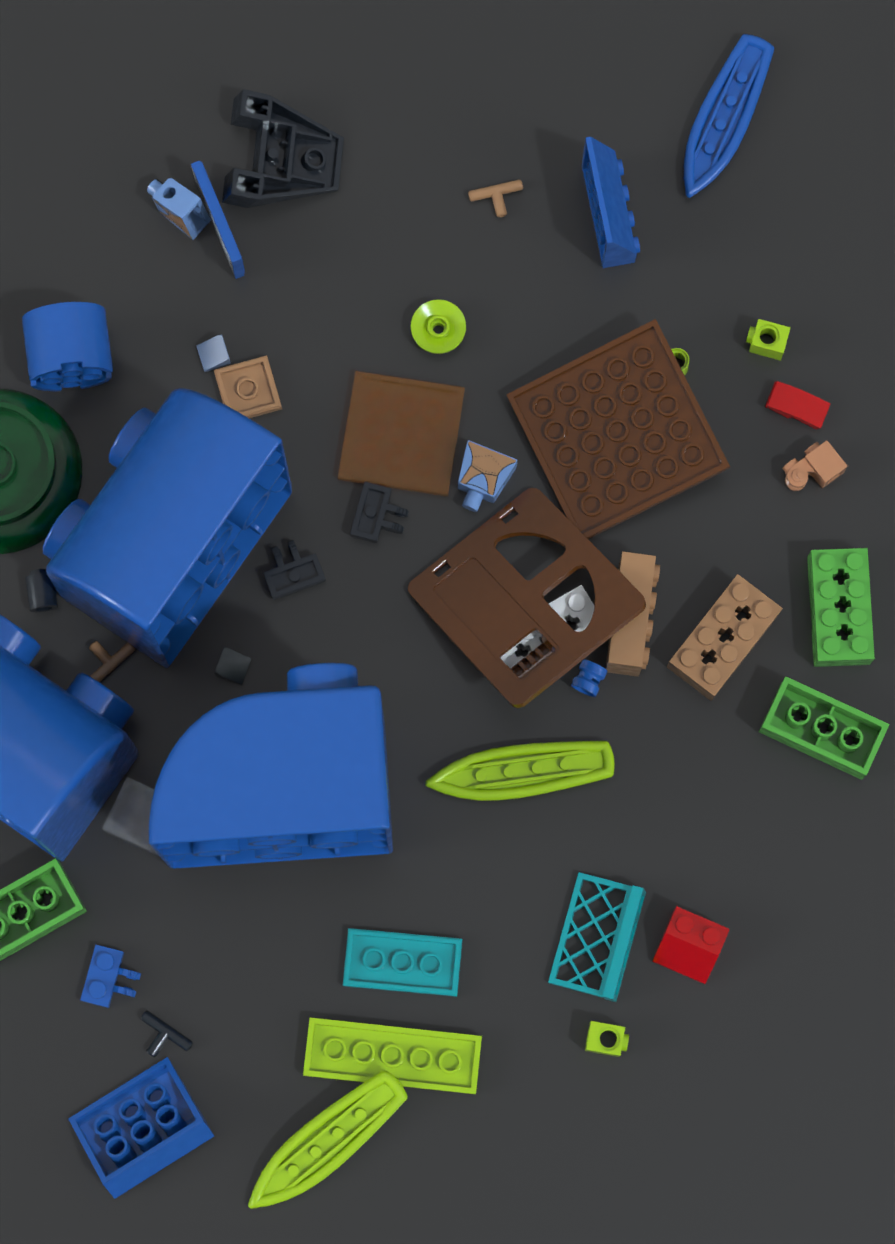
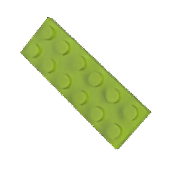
[303,1018,482,1094]

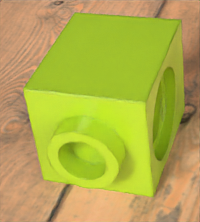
[746,319,791,361]
[585,1021,629,1057]

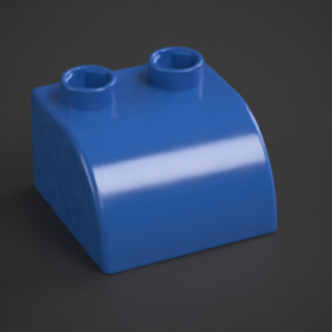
[43,388,292,668]
[0,615,138,862]
[149,663,393,868]

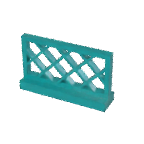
[548,872,646,1002]

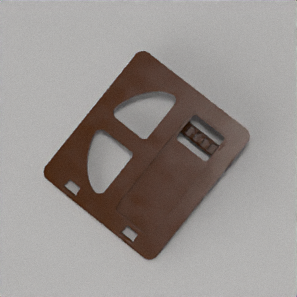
[408,488,646,708]

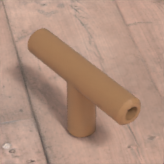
[468,179,523,218]
[89,641,135,682]

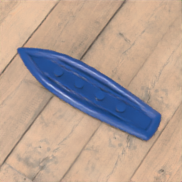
[684,34,774,198]

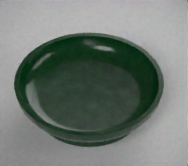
[0,389,82,554]

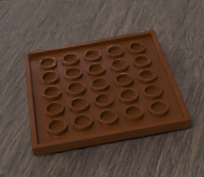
[506,319,731,539]

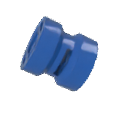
[571,660,608,697]

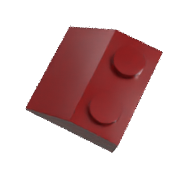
[652,906,730,984]

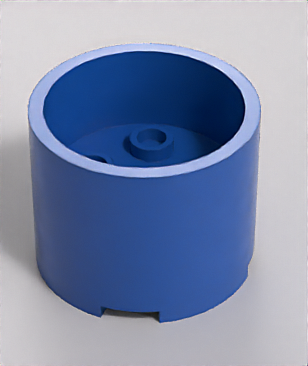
[22,302,113,391]

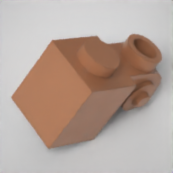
[782,440,848,491]

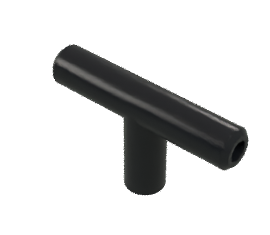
[141,1011,193,1057]

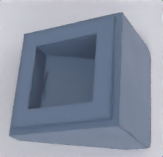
[196,334,231,372]

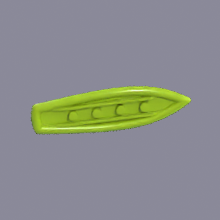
[425,741,615,801]
[248,1070,408,1209]

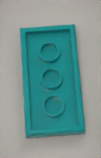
[343,928,462,997]

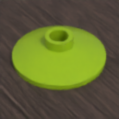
[411,300,466,354]

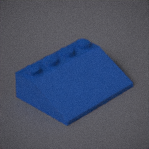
[582,137,640,268]
[68,1057,214,1199]

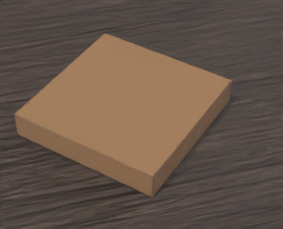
[214,355,282,418]

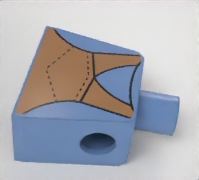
[147,178,211,240]
[458,440,518,512]

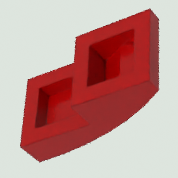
[765,381,831,429]

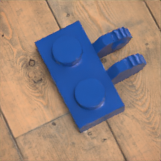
[80,945,141,1008]

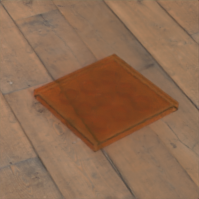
[338,371,465,497]

